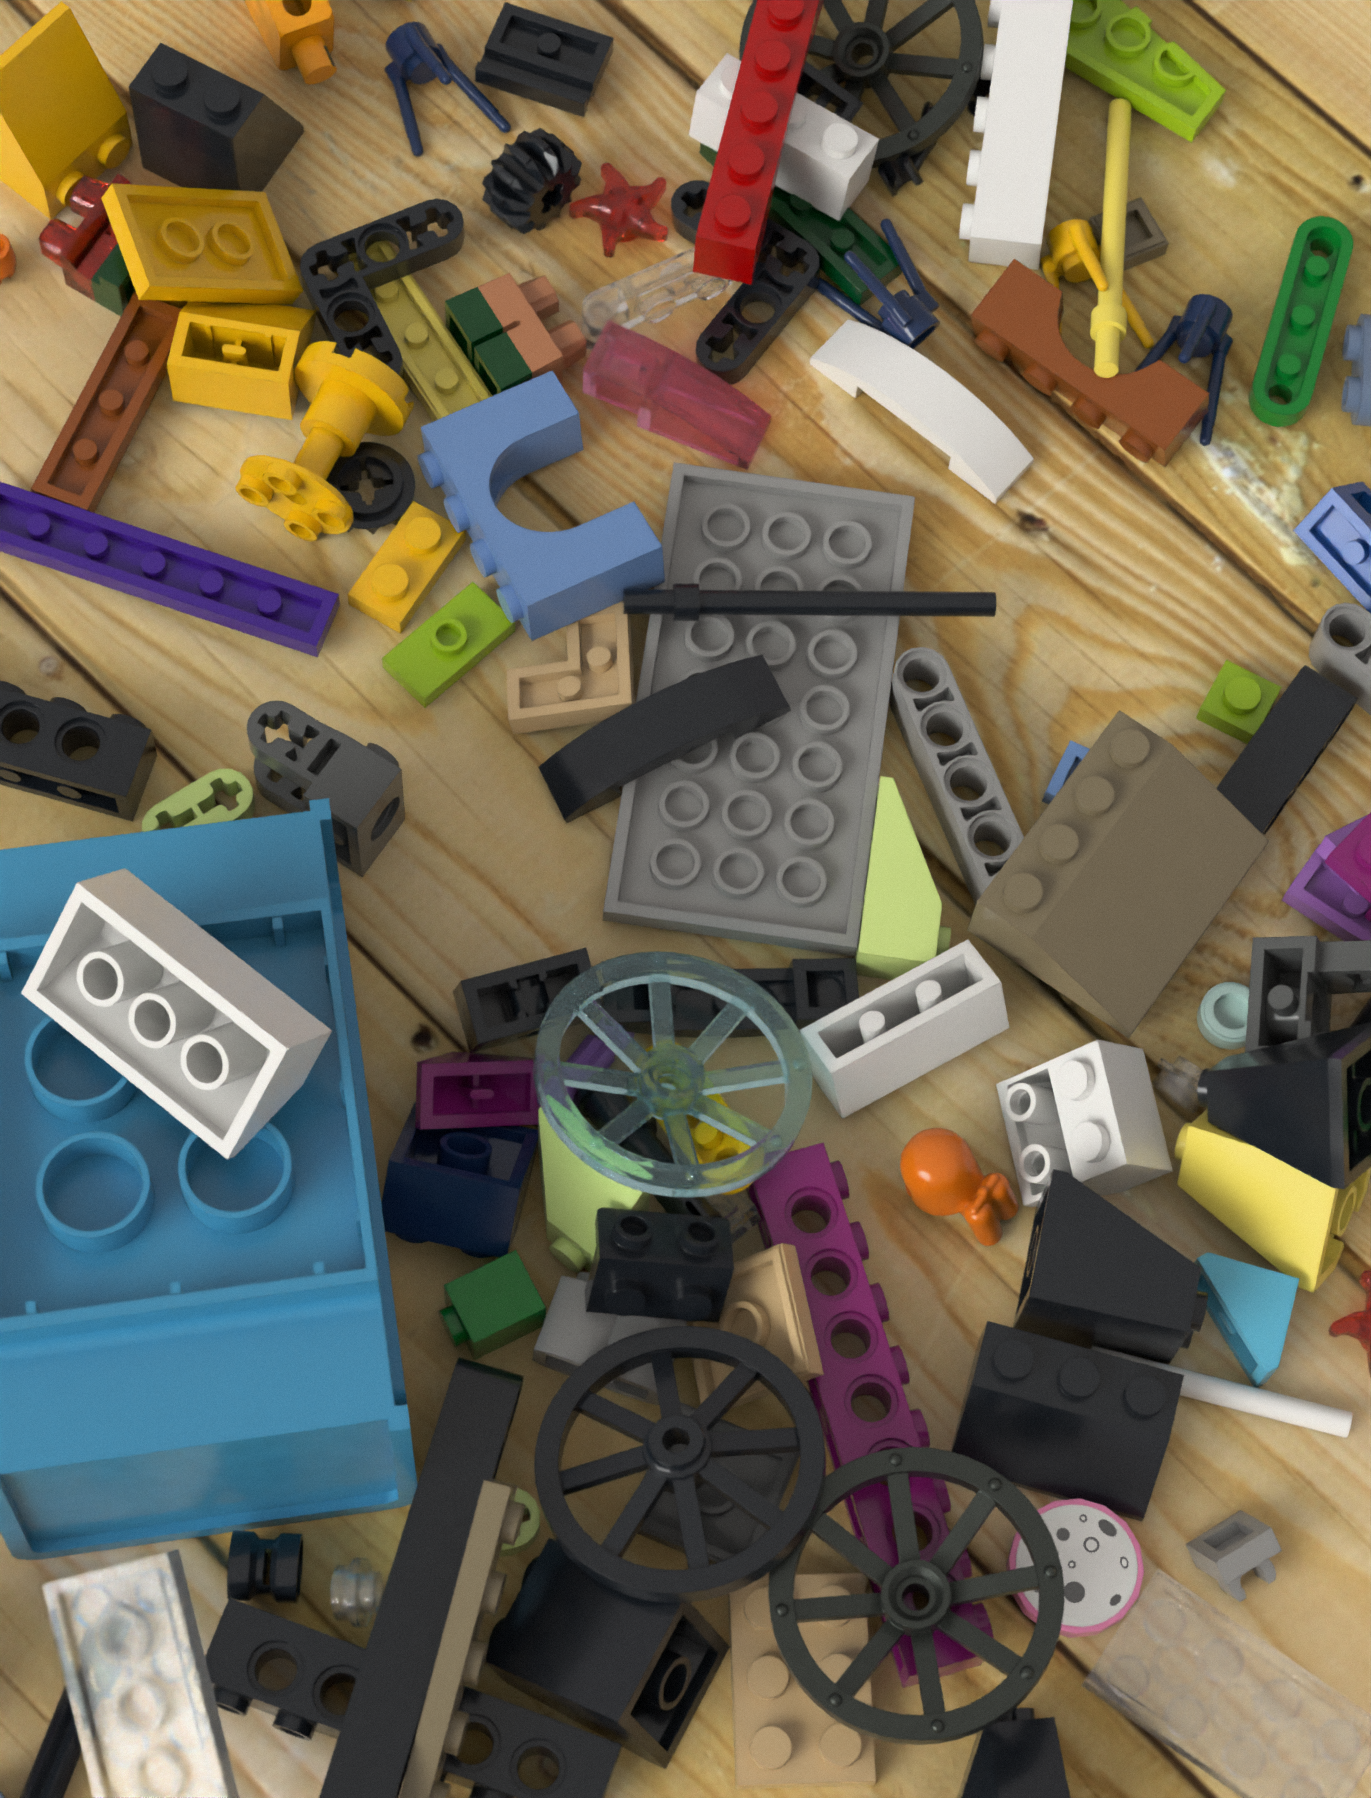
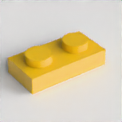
[348,501,466,634]

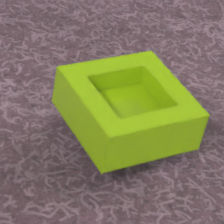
[1196,660,1282,744]

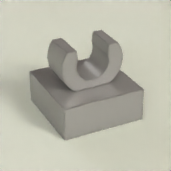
[1186,1510,1282,1602]

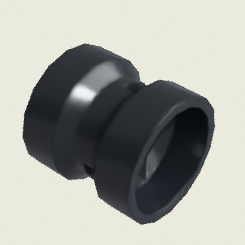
[227,1530,303,1604]

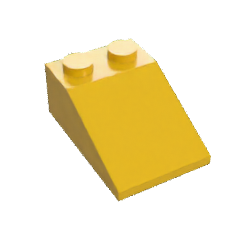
[0,1,133,220]

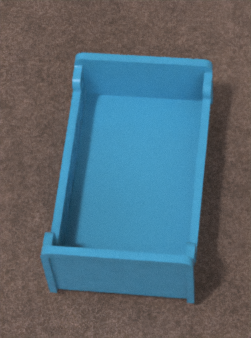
[0,798,418,1560]

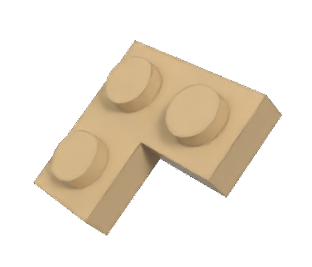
[507,602,636,734]

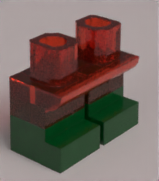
[39,173,136,316]

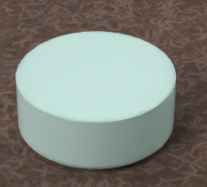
[1197,982,1249,1050]

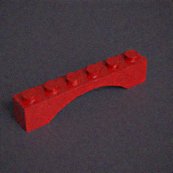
[693,0,824,285]

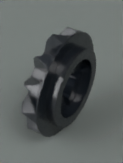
[326,442,415,535]

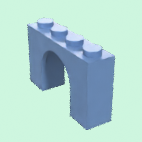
[417,370,665,641]

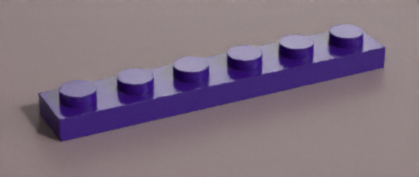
[0,482,340,657]

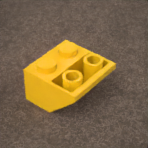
[167,301,316,420]

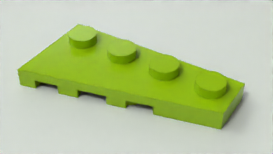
[1064,0,1226,143]

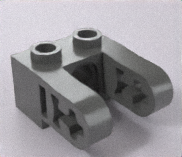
[247,701,405,877]
[1245,936,1371,1052]

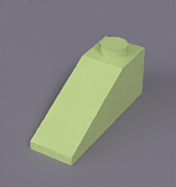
[855,776,951,980]

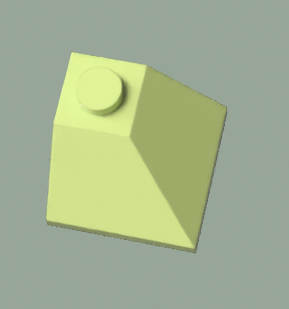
[538,1100,652,1273]

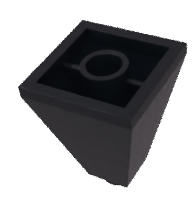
[1197,1022,1371,1189]

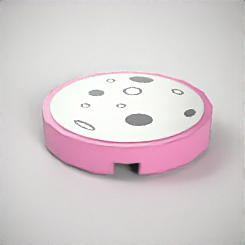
[1006,1498,1144,1638]

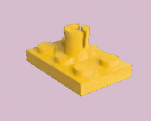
[101,183,303,307]

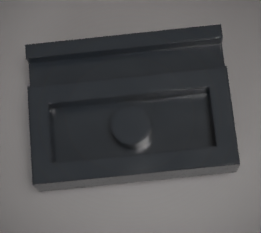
[475,2,614,117]

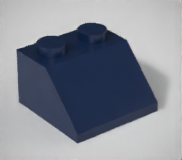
[381,1102,538,1258]

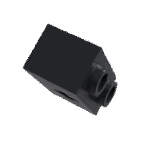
[453,948,604,1053]

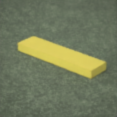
[335,241,492,421]

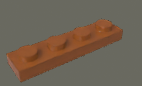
[31,292,182,512]

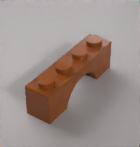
[971,259,1209,467]

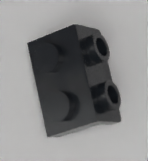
[585,1208,734,1323]

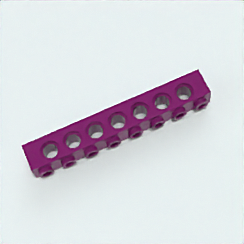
[746,1142,994,1688]

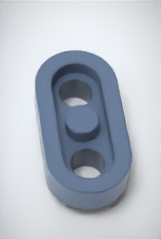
[1341,314,1371,427]

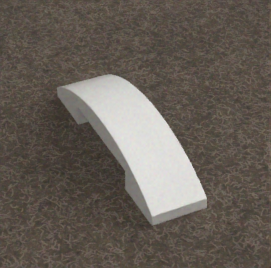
[810,319,1034,504]

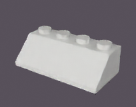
[21,868,332,1160]

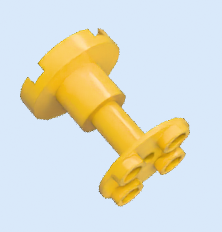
[236,341,414,541]

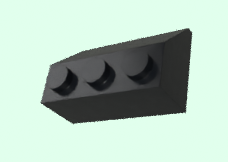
[951,1321,1184,1521]

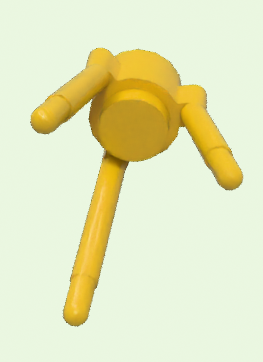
[1040,219,1154,349]

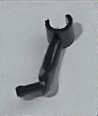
[878,101,937,197]

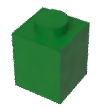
[438,1250,546,1360]

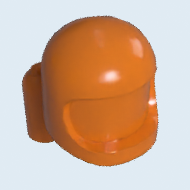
[900,1128,1019,1246]

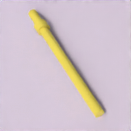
[1090,99,1132,378]

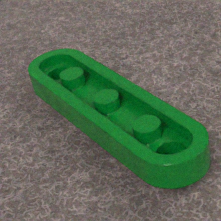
[1249,216,1353,427]

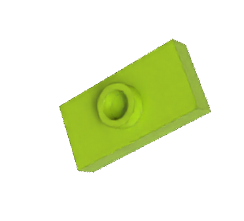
[382,582,515,708]

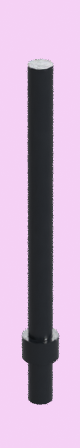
[623,583,996,621]

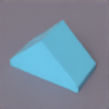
[1194,1252,1299,1388]

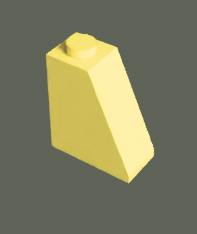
[1174,1109,1371,1293]

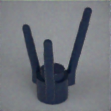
[385,21,511,157]
[803,219,940,349]
[1134,294,1233,446]

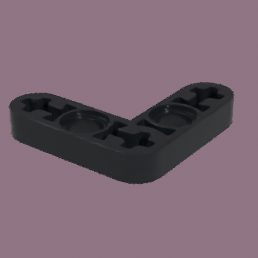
[671,180,820,386]
[300,199,465,379]

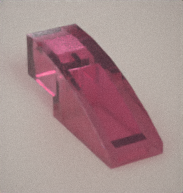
[583,320,772,470]

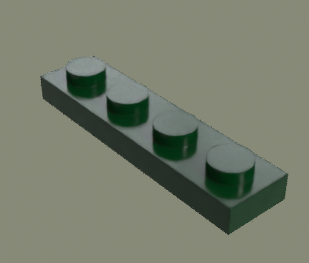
[699,143,902,306]

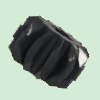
[482,128,582,234]

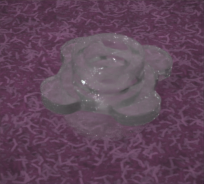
[1152,1056,1203,1113]

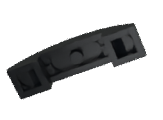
[539,655,791,823]
[599,958,859,1038]

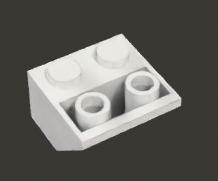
[996,1040,1173,1207]

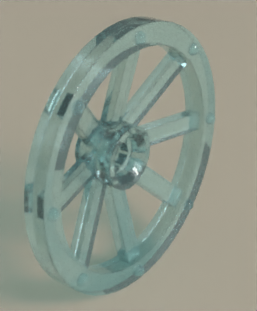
[533,951,813,1198]

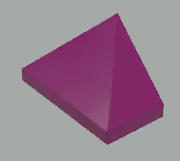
[415,1051,543,1129]

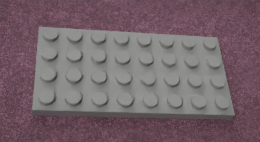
[603,462,915,957]

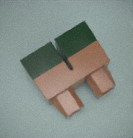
[445,273,587,396]

